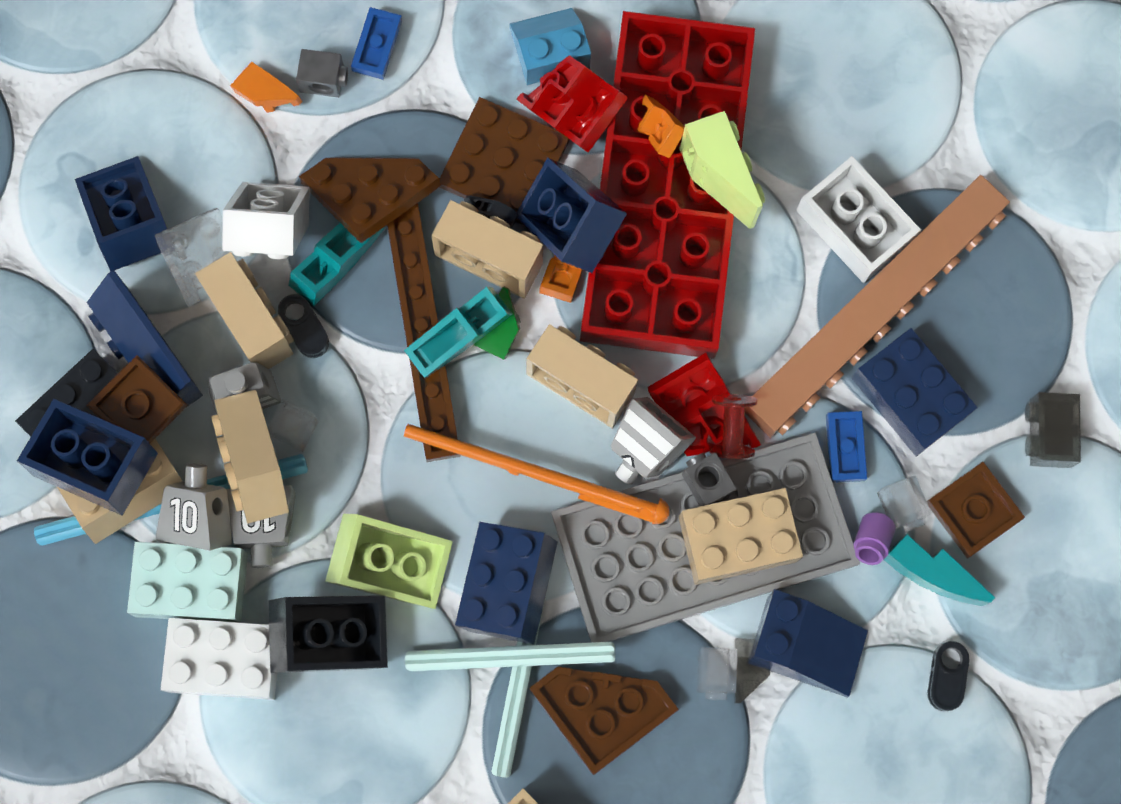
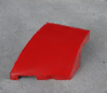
[516,55,628,153]
[647,353,761,456]

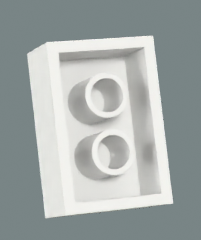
[796,156,921,283]
[223,182,310,259]
[161,618,277,700]

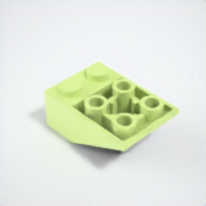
[680,111,765,229]

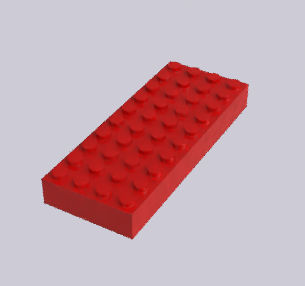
[580,11,755,359]

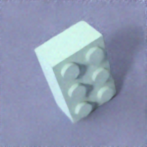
[127,542,248,623]

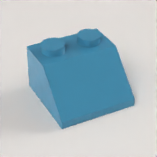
[509,8,591,85]

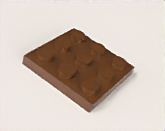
[439,97,570,224]

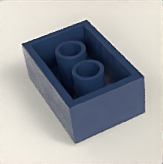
[517,158,627,273]
[851,328,978,457]
[17,399,158,516]
[455,521,558,645]

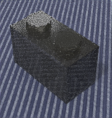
[1025,392,1081,468]

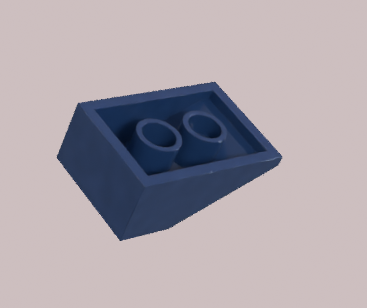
[74,156,175,272]
[747,589,868,698]

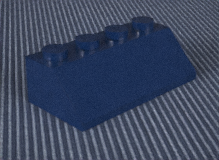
[86,270,203,407]

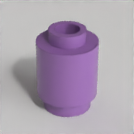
[854,512,896,565]

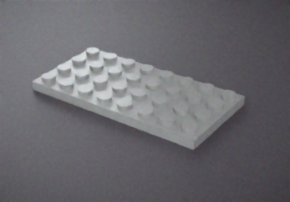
[551,433,860,642]

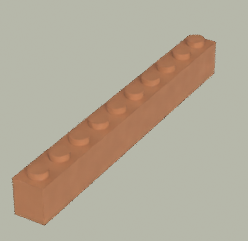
[742,174,1010,439]

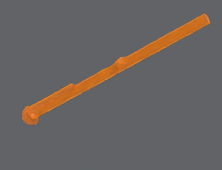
[404,424,670,524]

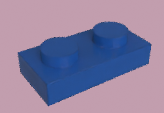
[351,7,402,80]
[826,411,867,483]

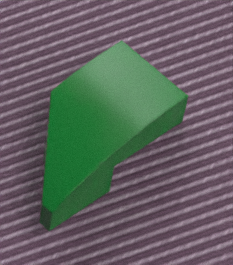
[474,286,521,360]

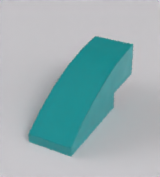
[288,223,385,307]
[404,287,512,378]
[883,534,996,606]

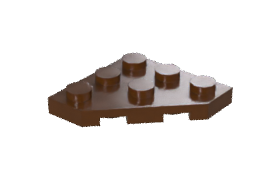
[299,158,441,243]
[529,667,679,775]

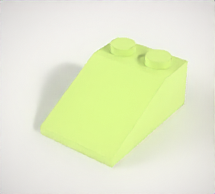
[325,514,453,609]

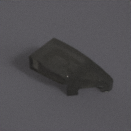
[733,638,770,704]

